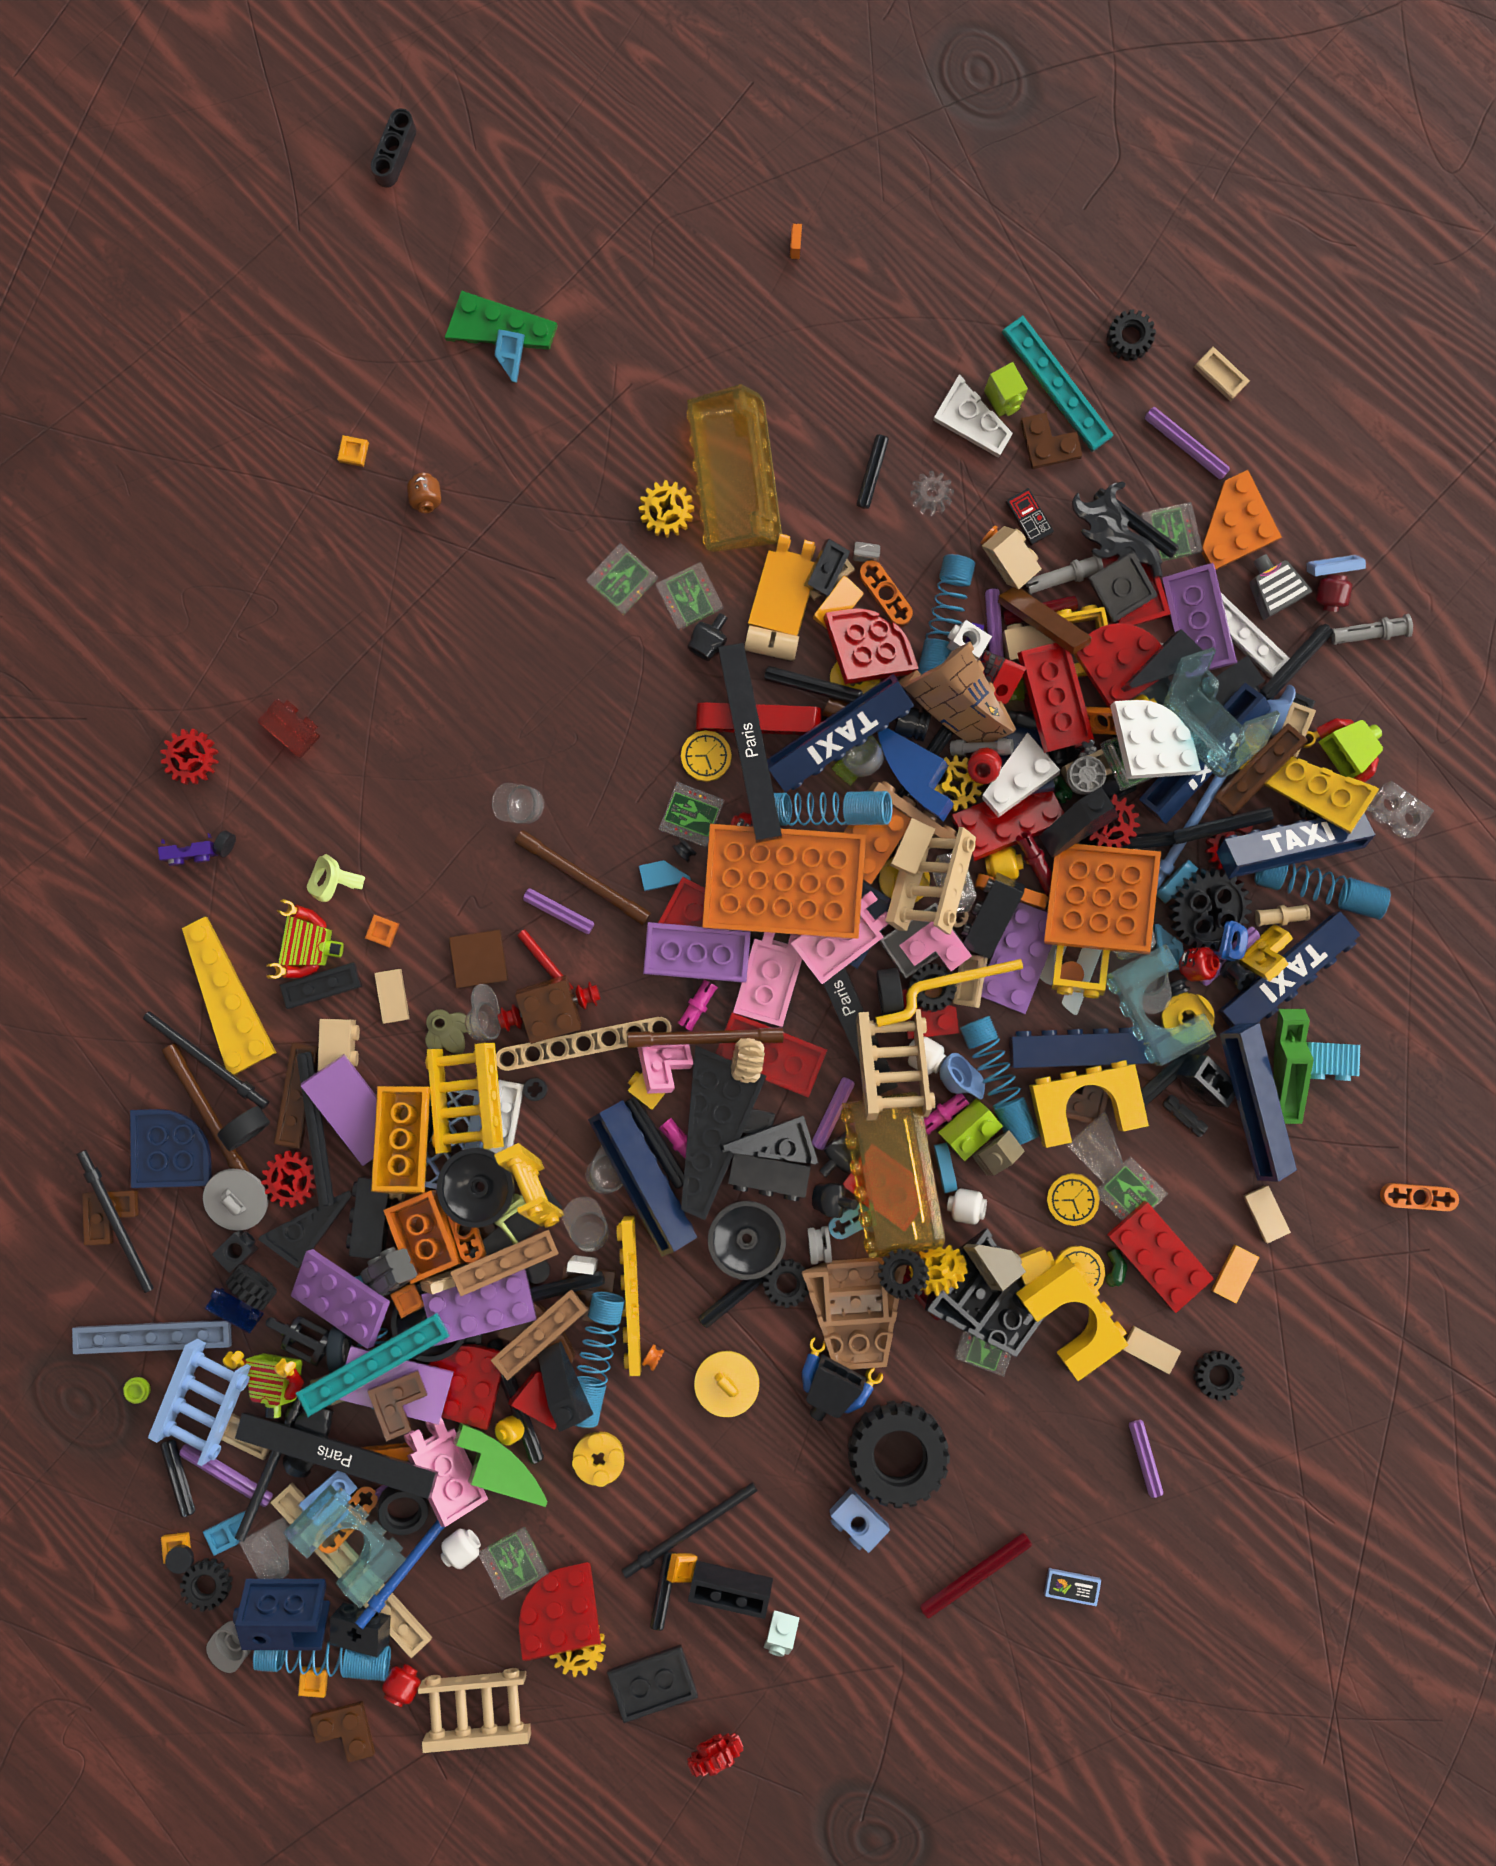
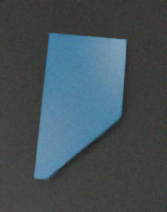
[495,329,525,383]
[639,860,691,891]
[1153,924,1184,972]
[203,1510,246,1556]

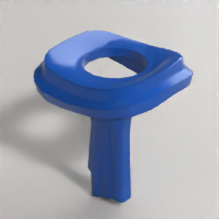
[1214,921,1248,961]

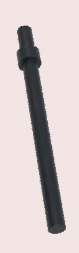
[143,1011,269,1110]
[76,1150,154,1293]
[235,1388,304,1542]
[621,1482,758,1579]

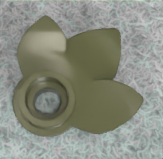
[425,1009,475,1054]

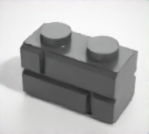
[360,1247,417,1296]

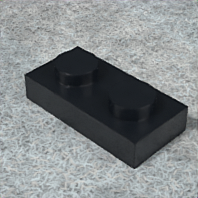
[804,539,850,598]

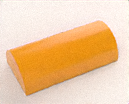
[371,1086,430,1194]

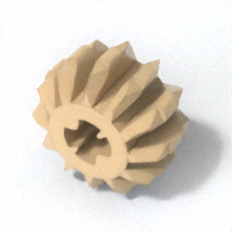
[731,1038,765,1083]

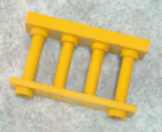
[425,1043,504,1154]
[494,1143,564,1228]

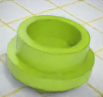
[123,1377,151,1404]

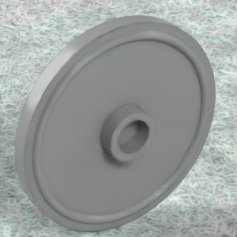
[203,1169,268,1231]

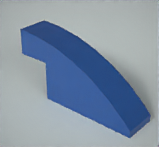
[878,728,954,822]

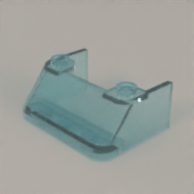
[1163,647,1280,778]

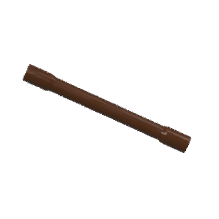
[515,830,651,926]
[627,1027,783,1048]
[162,1043,251,1173]

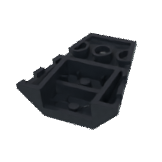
[925,1228,1045,1357]

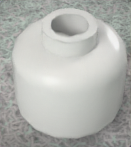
[908,1037,946,1075]
[947,1188,987,1225]
[440,1529,481,1569]

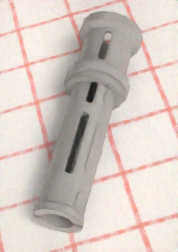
[1025,554,1104,595]
[1331,614,1413,645]

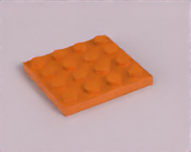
[1044,844,1161,955]

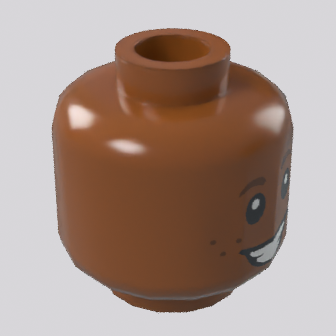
[407,473,441,513]

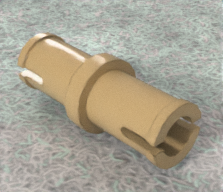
[1255,904,1310,927]

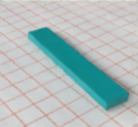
[1002,315,1113,452]
[296,1313,450,1417]

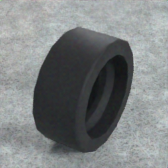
[876,968,904,1016]
[217,1106,270,1151]
[378,1487,428,1535]

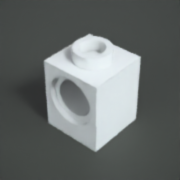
[946,620,992,660]

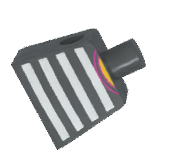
[1249,554,1312,621]

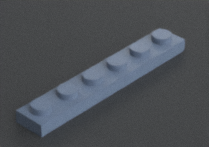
[72,1320,232,1354]

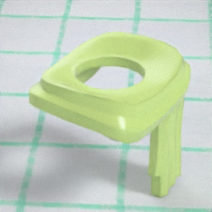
[307,854,365,902]
[495,1194,526,1245]

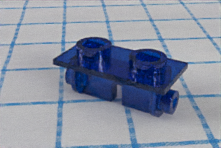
[205,1288,264,1333]

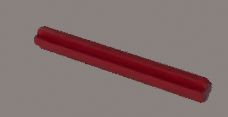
[920,1533,1032,1618]

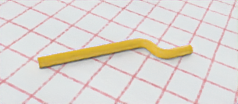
[875,959,1023,1027]

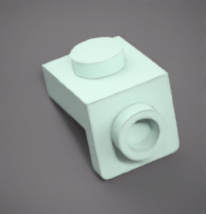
[764,1610,799,1657]

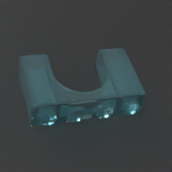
[1106,944,1217,1066]
[283,1484,406,1608]

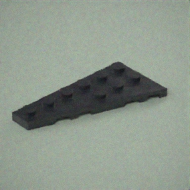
[681,1045,766,1220]

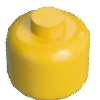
[495,1416,524,1446]

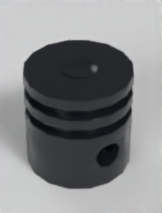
[894,708,931,742]

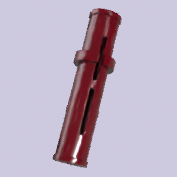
[1015,831,1052,900]

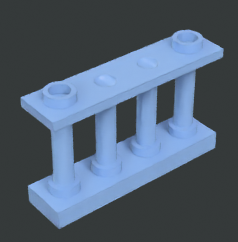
[148,1338,251,1466]

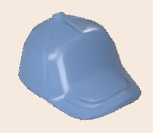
[1258,685,1296,738]
[939,1053,985,1100]

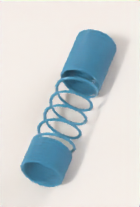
[918,554,976,675]
[774,791,892,826]
[1255,864,1391,920]
[960,1016,1040,1145]
[575,1292,625,1428]
[253,1641,391,1681]

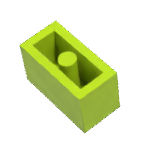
[984,362,1028,417]
[938,1098,1003,1161]

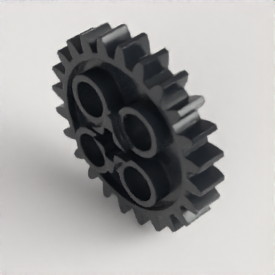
[1168,867,1252,950]

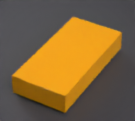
[1211,1244,1259,1303]

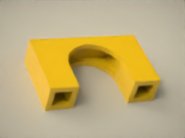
[1029,1060,1149,1148]
[1016,1257,1129,1381]

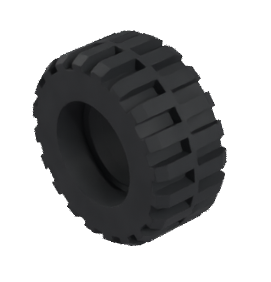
[848,1401,950,1508]

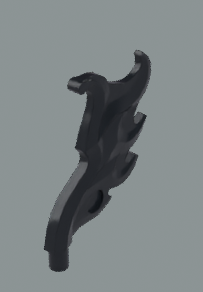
[1072,481,1163,579]

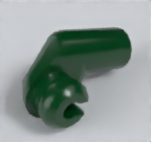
[1053,775,1073,804]
[1105,1247,1128,1287]

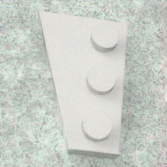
[933,374,1013,458]
[982,733,1060,817]

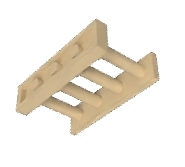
[885,827,976,935]
[856,1009,935,1121]
[418,1668,531,1753]

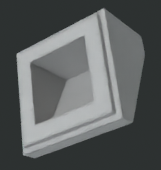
[853,542,880,562]

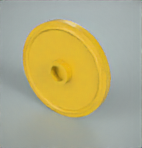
[694,1351,759,1417]

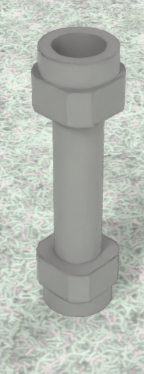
[950,738,1014,757]

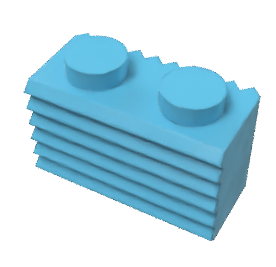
[1306,1042,1360,1081]

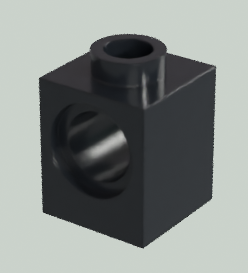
[212,1230,259,1273]

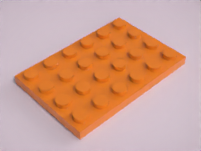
[703,824,866,939]

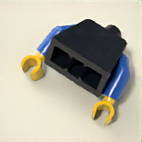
[802,1337,883,1421]

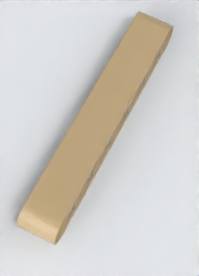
[496,1017,672,1071]

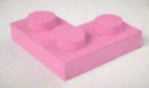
[899,922,972,971]
[637,1045,693,1094]

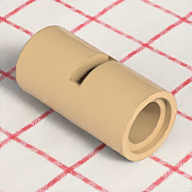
[745,626,800,661]

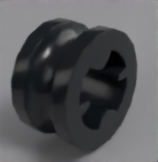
[672,838,697,863]
[1164,978,1190,998]
[523,1078,548,1101]

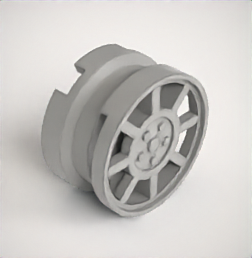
[1066,756,1106,795]
[807,1226,832,1265]

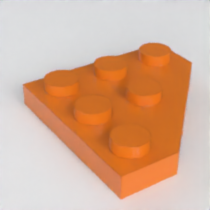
[1200,470,1282,570]

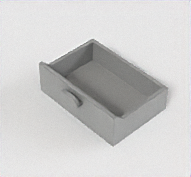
[879,903,961,979]

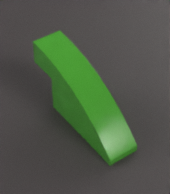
[1273,1009,1314,1124]
[454,1423,547,1507]

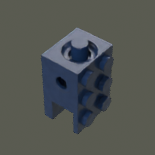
[233,1579,331,1650]

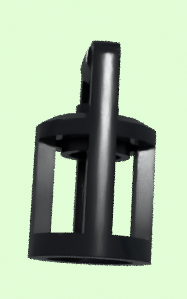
[265,1316,330,1366]

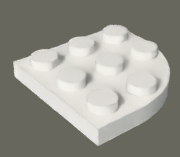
[1110,700,1201,779]

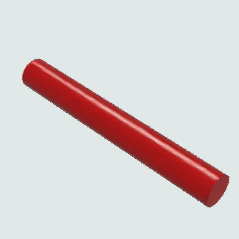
[517,929,574,990]

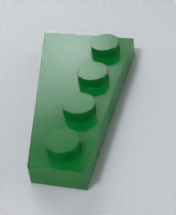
[445,290,558,349]

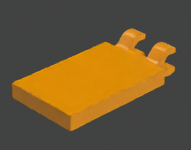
[748,534,816,636]

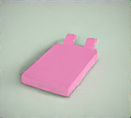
[791,891,888,984]
[733,932,802,1027]
[404,1418,488,1527]

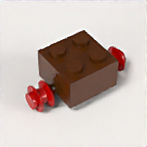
[497,975,601,1044]

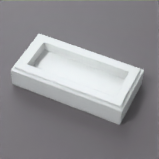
[567,1255,598,1275]

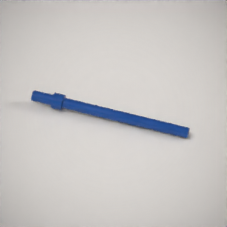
[355,1519,444,1629]

